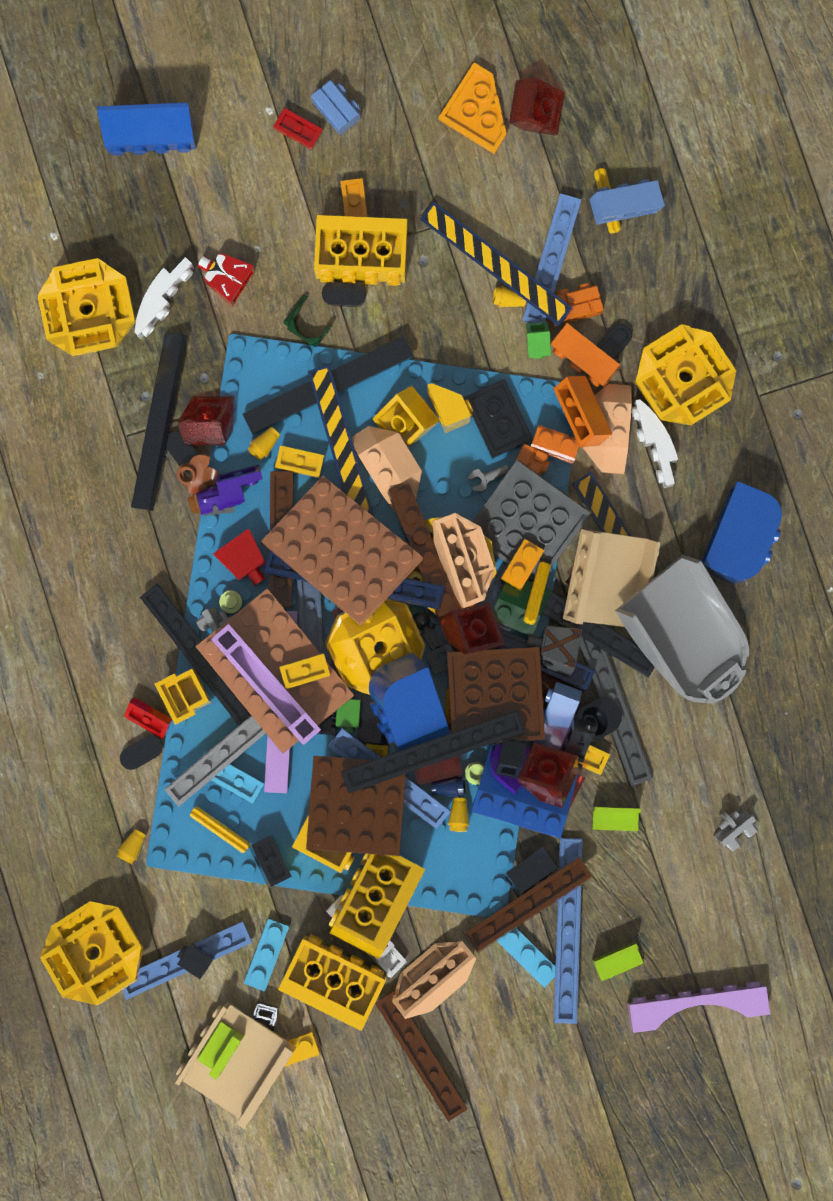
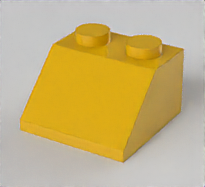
[427,383,473,434]
[373,386,440,448]

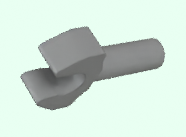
[468,465,509,492]

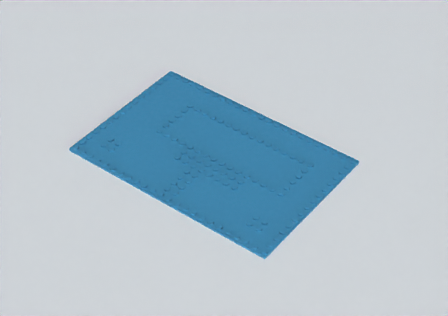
[146,334,575,918]

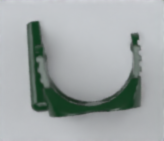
[284,295,333,347]

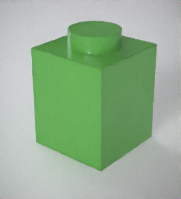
[525,322,551,359]
[336,700,361,732]

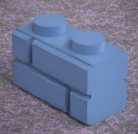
[311,80,361,135]

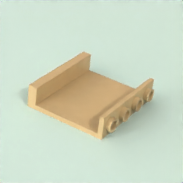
[563,529,660,627]
[175,1002,297,1129]

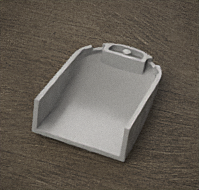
[615,555,749,704]

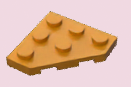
[438,62,507,155]

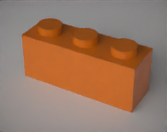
[550,323,621,387]
[553,376,612,447]

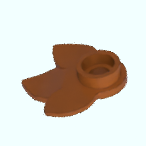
[177,454,220,498]

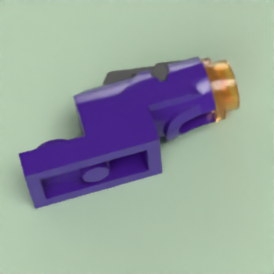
[188,465,263,516]

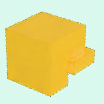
[155,669,212,725]

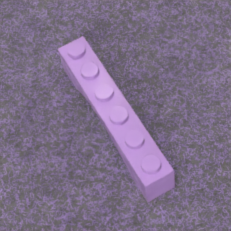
[211,624,321,745]
[627,981,770,1033]

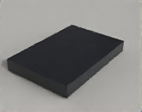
[464,379,533,459]

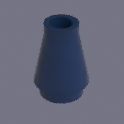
[431,775,466,798]

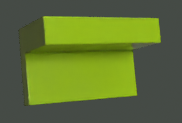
[592,807,641,831]
[592,942,644,981]
[197,1021,244,1079]

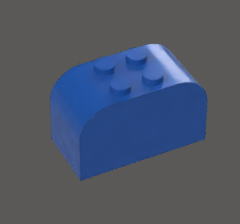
[701,481,782,583]
[369,652,450,751]

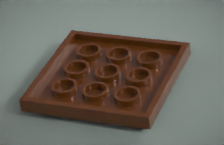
[447,647,545,743]
[306,756,406,856]

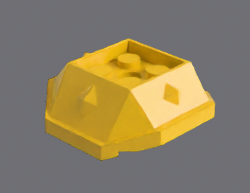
[38,258,136,356]
[635,324,736,425]
[324,599,425,695]
[40,901,143,1006]

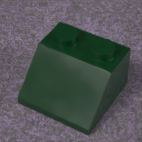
[490,580,552,637]

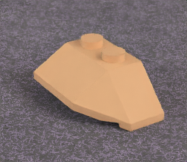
[582,384,632,475]
[351,426,422,512]
[433,513,495,608]
[392,941,476,1019]

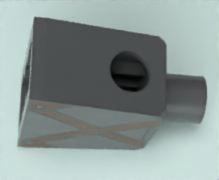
[526,626,582,677]

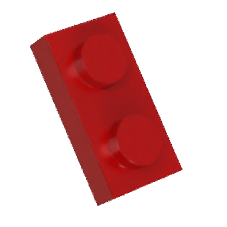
[273,108,323,150]
[123,697,172,739]

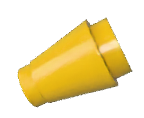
[492,285,526,307]
[247,427,280,461]
[447,798,470,832]
[116,829,146,865]

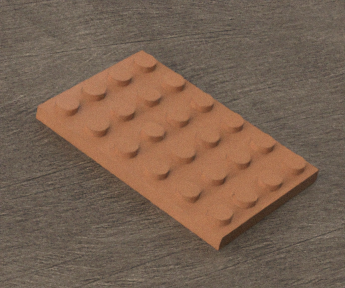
[262,476,423,626]
[196,589,354,754]

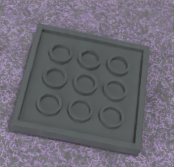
[472,459,592,582]

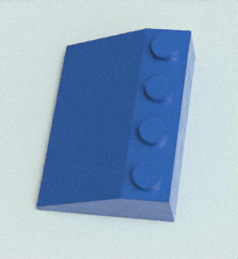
[97,103,196,156]
[471,745,579,839]

